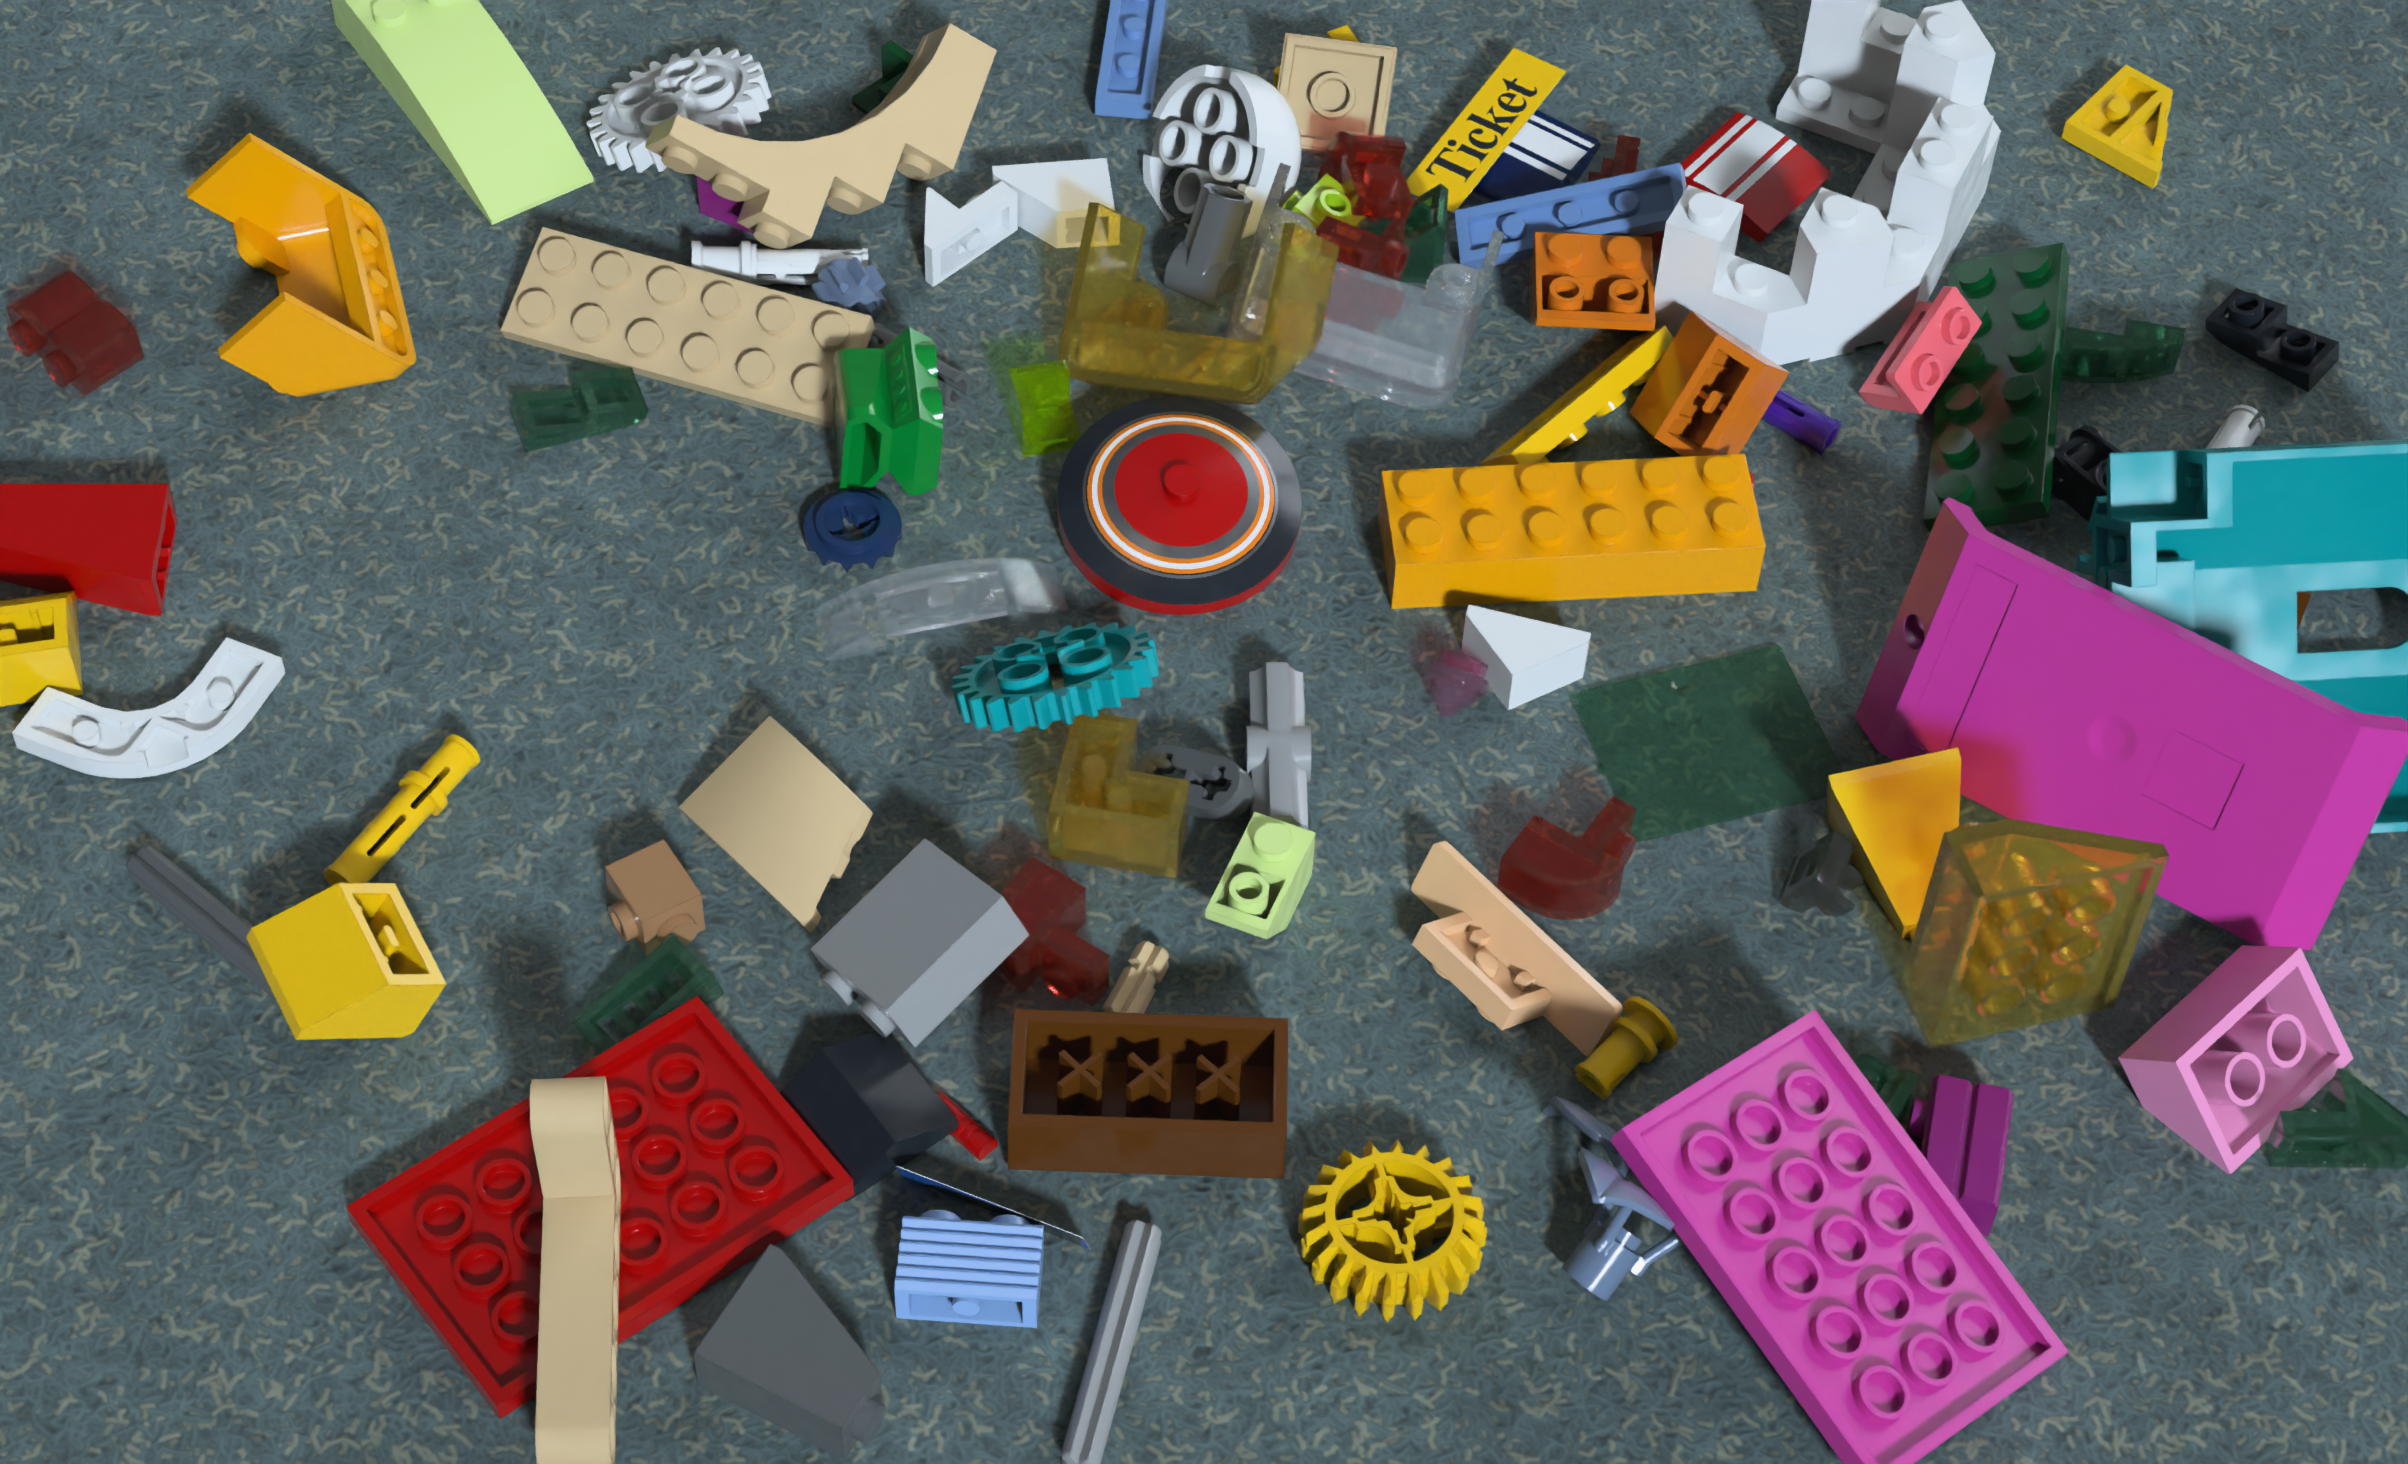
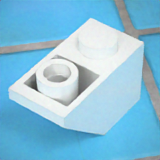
[992,158,1115,248]

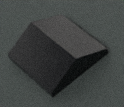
[780,1031,960,1202]

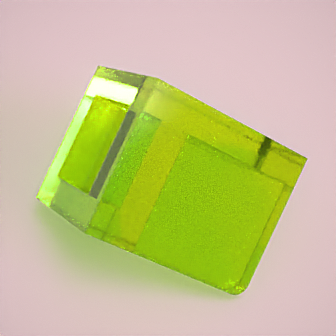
[1008,360,1081,457]

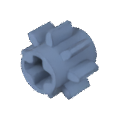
[812,257,887,322]

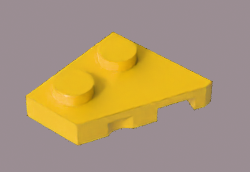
[2061,64,2173,189]

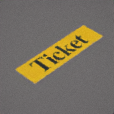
[1401,48,1567,213]

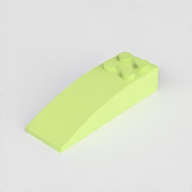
[331,0,594,225]

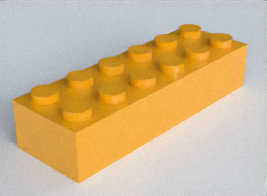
[1377,454,1766,609]

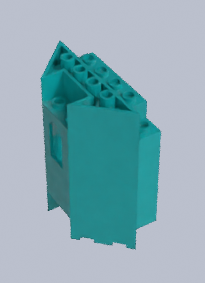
[2074,439,2408,833]

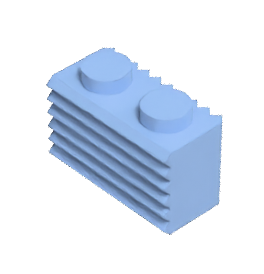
[894,1210,1044,1328]

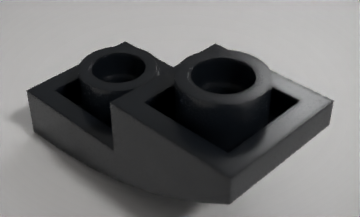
[2205,288,2339,392]

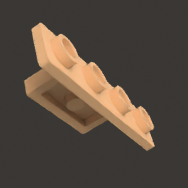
[1411,841,1623,1056]

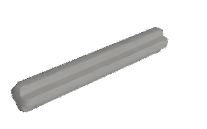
[1061,1220,1162,1464]

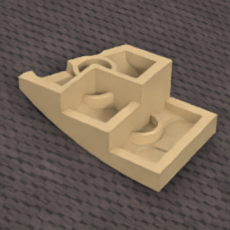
[678,716,873,933]

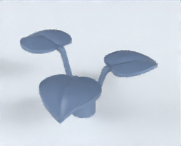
[1543,1096,1683,1301]

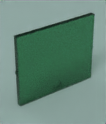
[1569,645,1843,843]

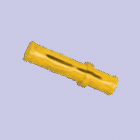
[323,734,481,886]

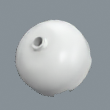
[1143,64,1302,239]

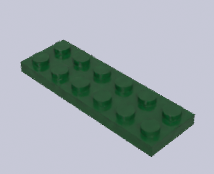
[1923,242,2070,532]

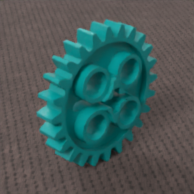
[951,622,1160,732]

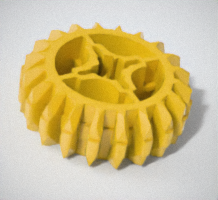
[1298,1138,1487,1323]

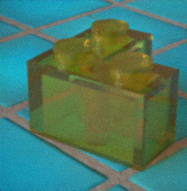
[1049,713,1190,879]

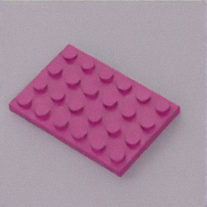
[1610,1010,2069,1464]

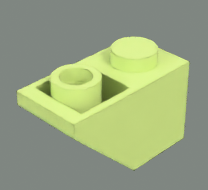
[1205,812,1316,939]

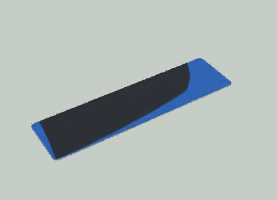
[896,1166,1090,1249]

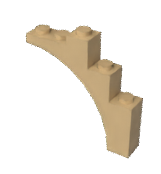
[645,23,997,249]

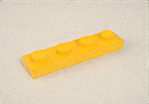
[1479,326,1674,466]

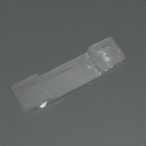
[813,558,1069,661]

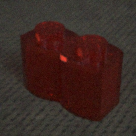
[6,269,144,396]

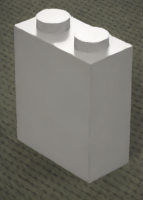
[811,838,1030,1048]

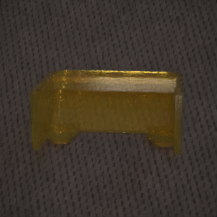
[1059,202,1340,405]

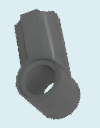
[1164,183,1253,309]

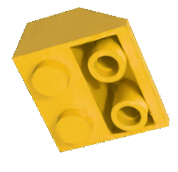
[0,590,83,707]
[246,883,446,1040]

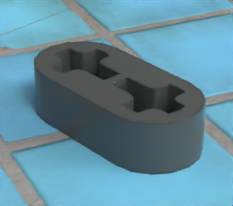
[1136,744,1254,822]

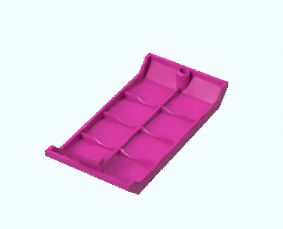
[1855,497,2408,951]

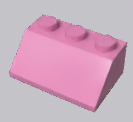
[2118,945,2354,1174]

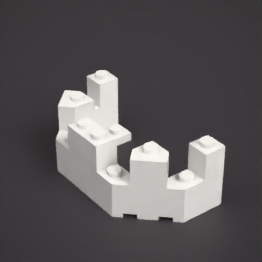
[1648,0,2001,365]

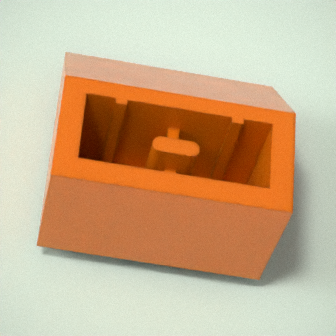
[1529,232,1656,331]
[1629,310,1790,457]

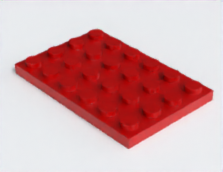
[346,996,854,1419]

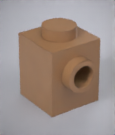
[605,839,705,957]

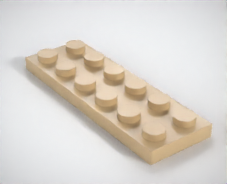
[500,227,875,429]

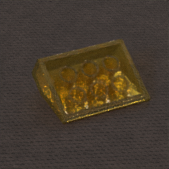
[1900,818,2169,1049]

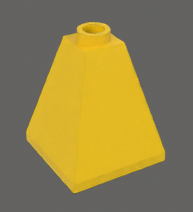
[1826,747,1961,947]

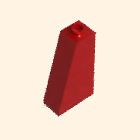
[0,484,178,616]

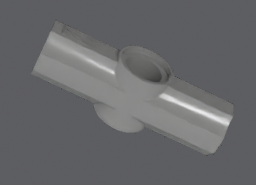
[1245,662,1312,830]

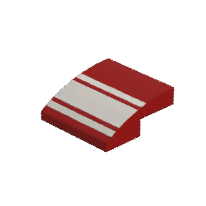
[1680,112,1832,243]

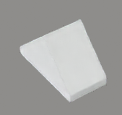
[1461,605,1591,710]

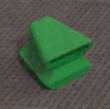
[832,327,943,495]

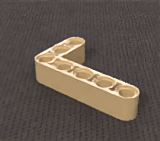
[530,1076,621,1464]

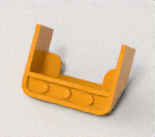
[186,133,416,397]

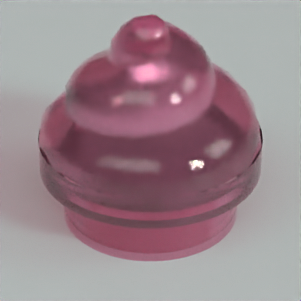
[1425,649,1489,717]

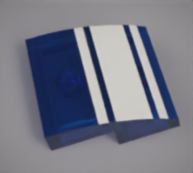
[1473,110,1601,202]

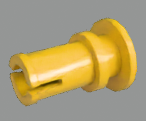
[1574,996,1678,1100]

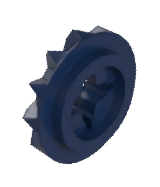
[803,489,902,573]

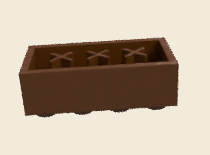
[1008,1009,1288,1179]

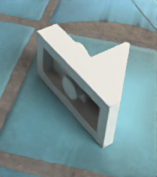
[924,181,1018,287]

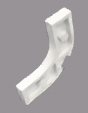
[12,637,285,779]

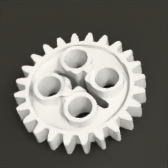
[587,47,772,173]

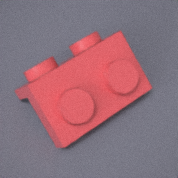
[1858,286,1982,415]

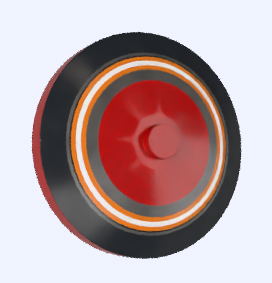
[1057,396,1302,615]

